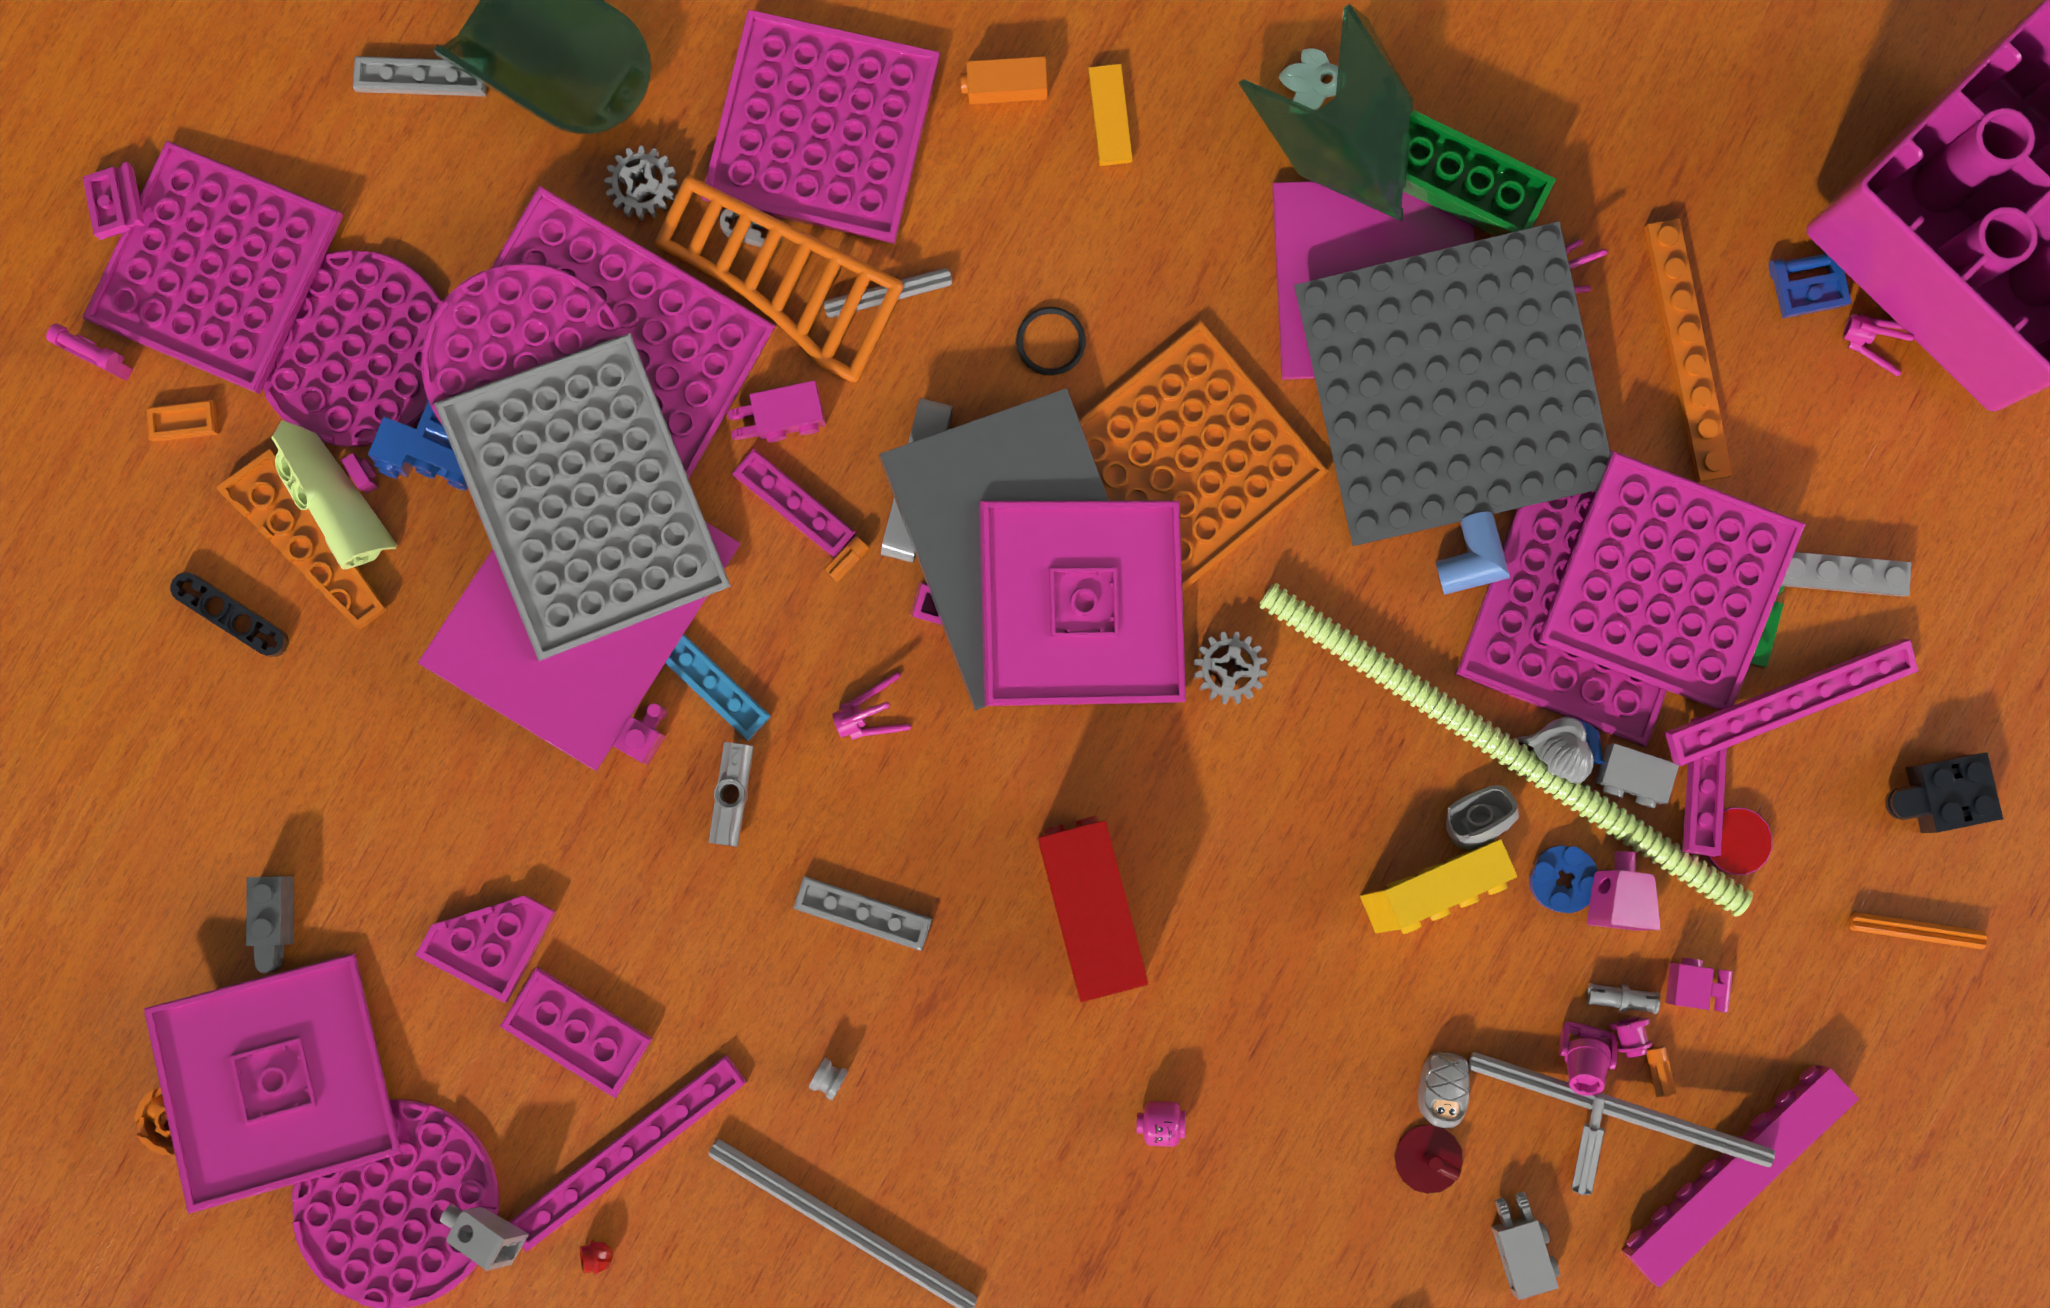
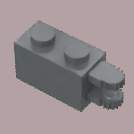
[246,876,294,973]

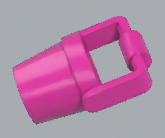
[1559,1021,1617,1096]

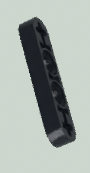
[170,572,289,657]

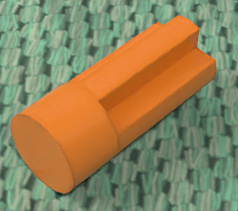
[824,536,870,583]
[1646,1046,1677,1097]

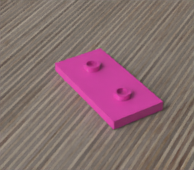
[500,967,653,1098]

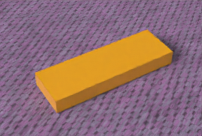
[1088,64,1132,166]

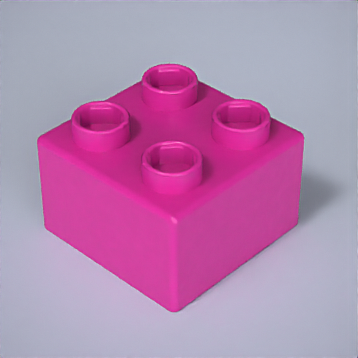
[1806,0,2050,411]

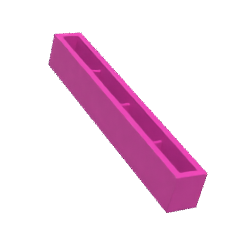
[1622,1065,1859,1288]

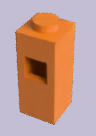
[960,56,1048,104]

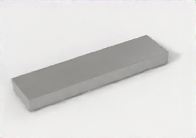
[353,56,488,97]
[793,876,933,951]

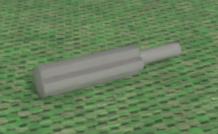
[1572,1094,1605,1195]

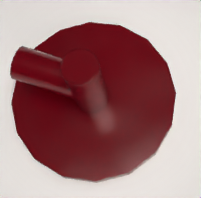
[1394,1124,1463,1194]

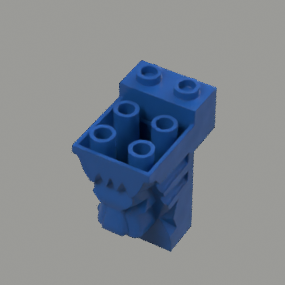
[368,400,468,491]

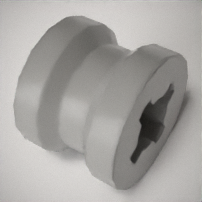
[808,1058,849,1101]

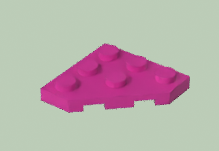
[415,895,556,1003]

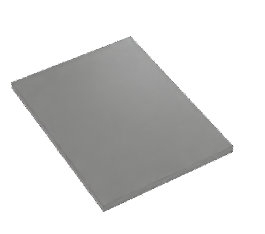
[434,333,731,661]

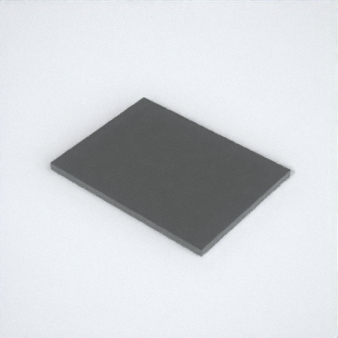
[879,388,1109,711]

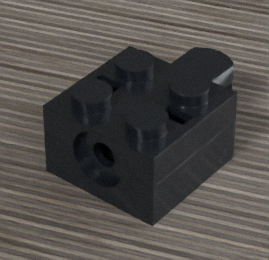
[1885,752,2003,833]

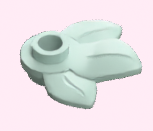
[1279,48,1345,113]

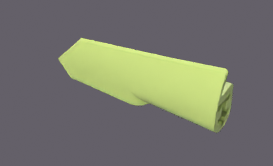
[272,420,397,569]

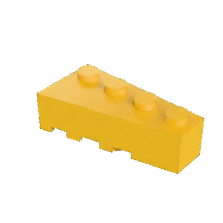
[1360,839,1517,934]

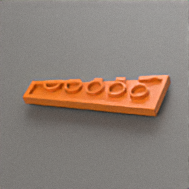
[216,449,388,630]

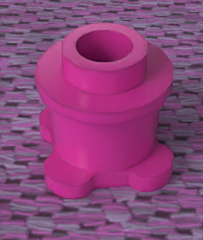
[1609,1016,1653,1057]

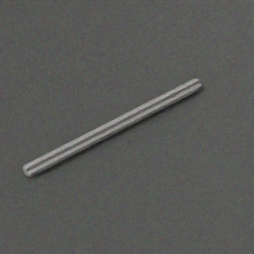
[1468,1052,1775,1167]
[708,1139,977,1308]

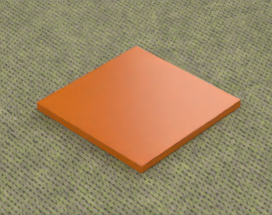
[1079,320,1329,593]

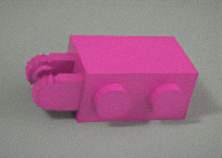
[727,381,826,442]

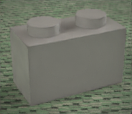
[1594,744,1679,808]

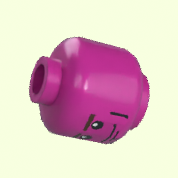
[1137,1101,1186,1147]

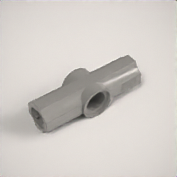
[708,742,754,847]

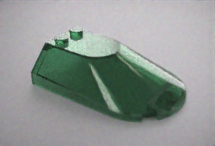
[434,0,651,134]

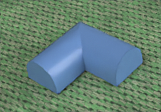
[1435,511,1510,595]

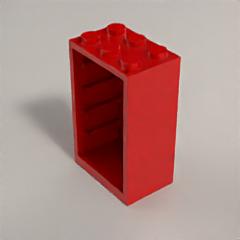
[1038,815,1149,1003]

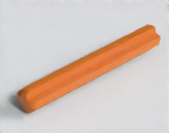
[1849,912,1987,949]

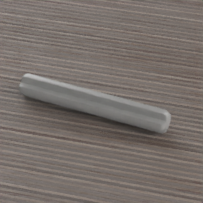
[824,268,952,318]

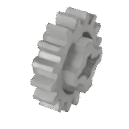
[604,146,678,220]
[1194,632,1267,705]

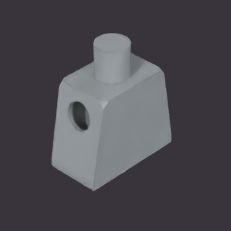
[440,1204,529,1271]

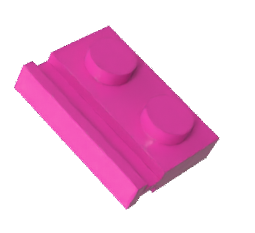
[83,162,145,240]

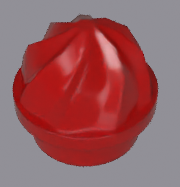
[579,1240,613,1275]

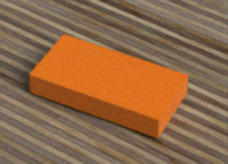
[146,400,219,442]

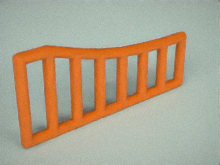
[655,176,904,382]

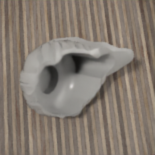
[1517,717,1594,783]

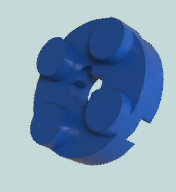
[1529,845,1598,913]

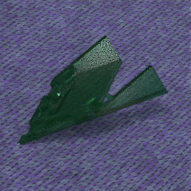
[1239,4,1414,222]

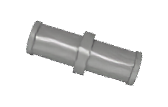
[1587,983,1660,1014]

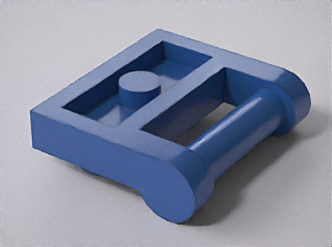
[1769,252,1852,319]

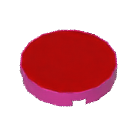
[1706,808,1772,875]

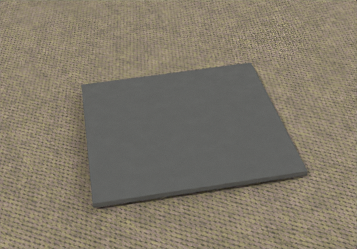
[1294,221,1611,546]

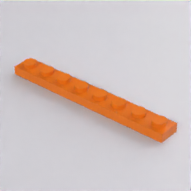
[1644,219,1733,483]

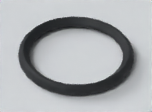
[1016,307,1086,376]

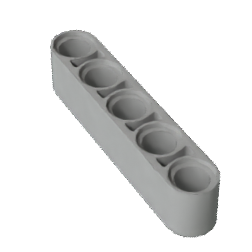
[881,398,953,563]

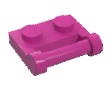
[46,323,133,381]

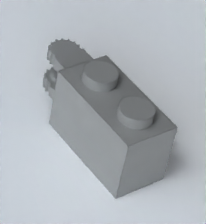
[1491,1191,1560,1300]

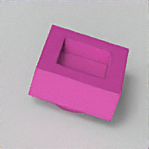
[341,453,379,494]

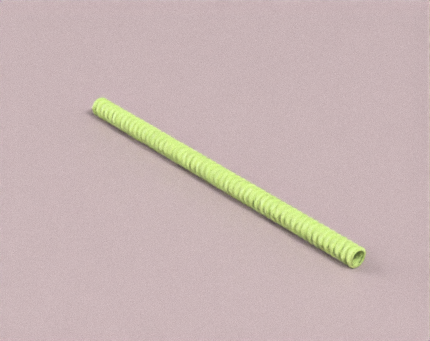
[1259,583,1753,917]

